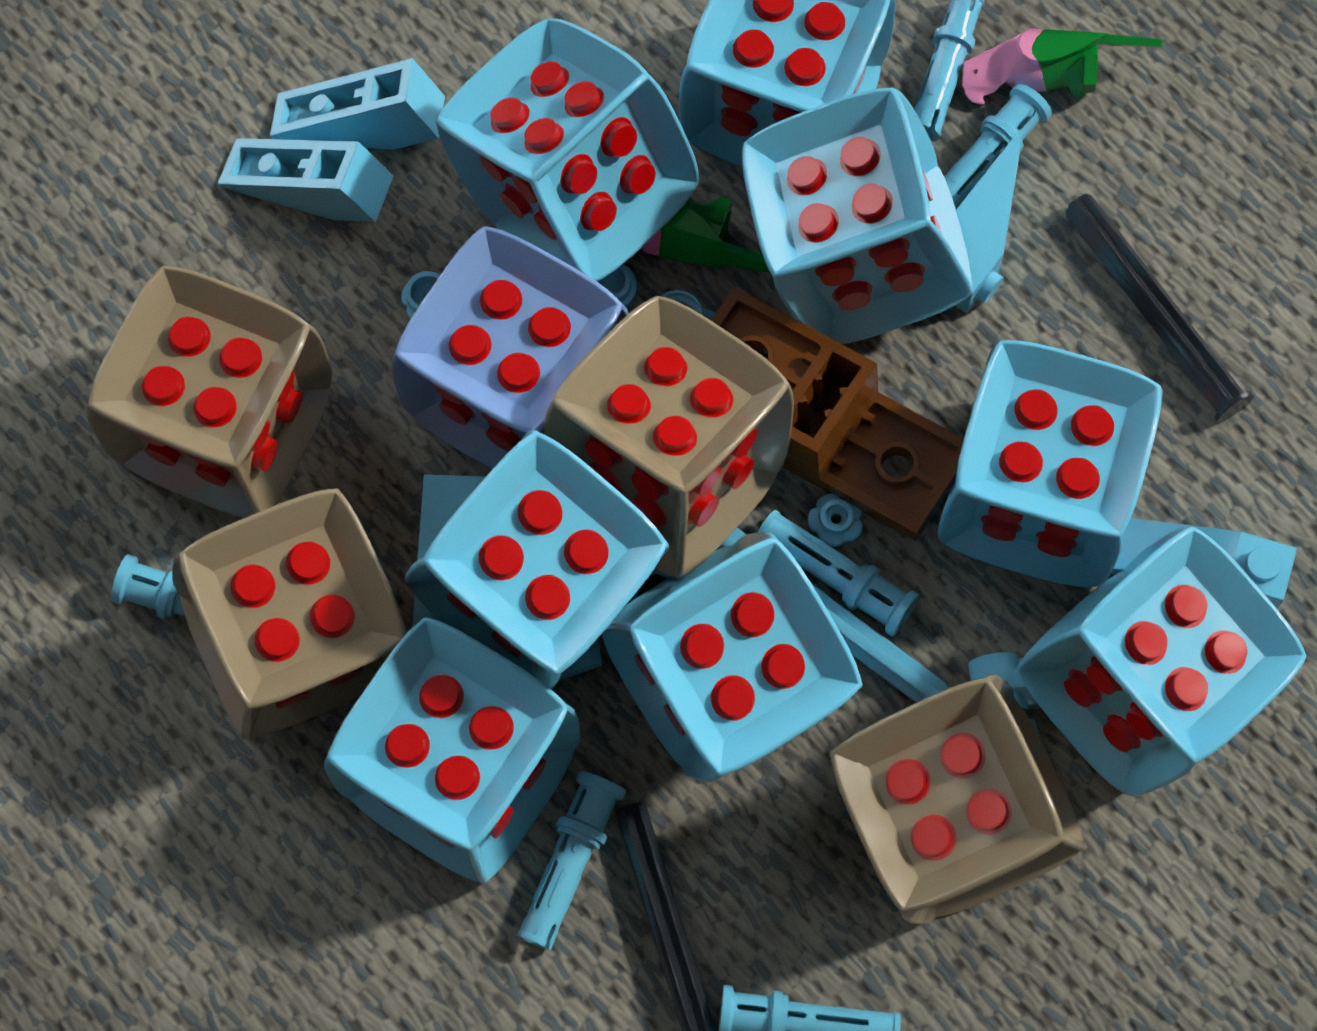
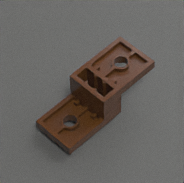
[711,286,964,541]

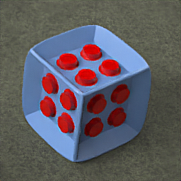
[391,226,629,469]

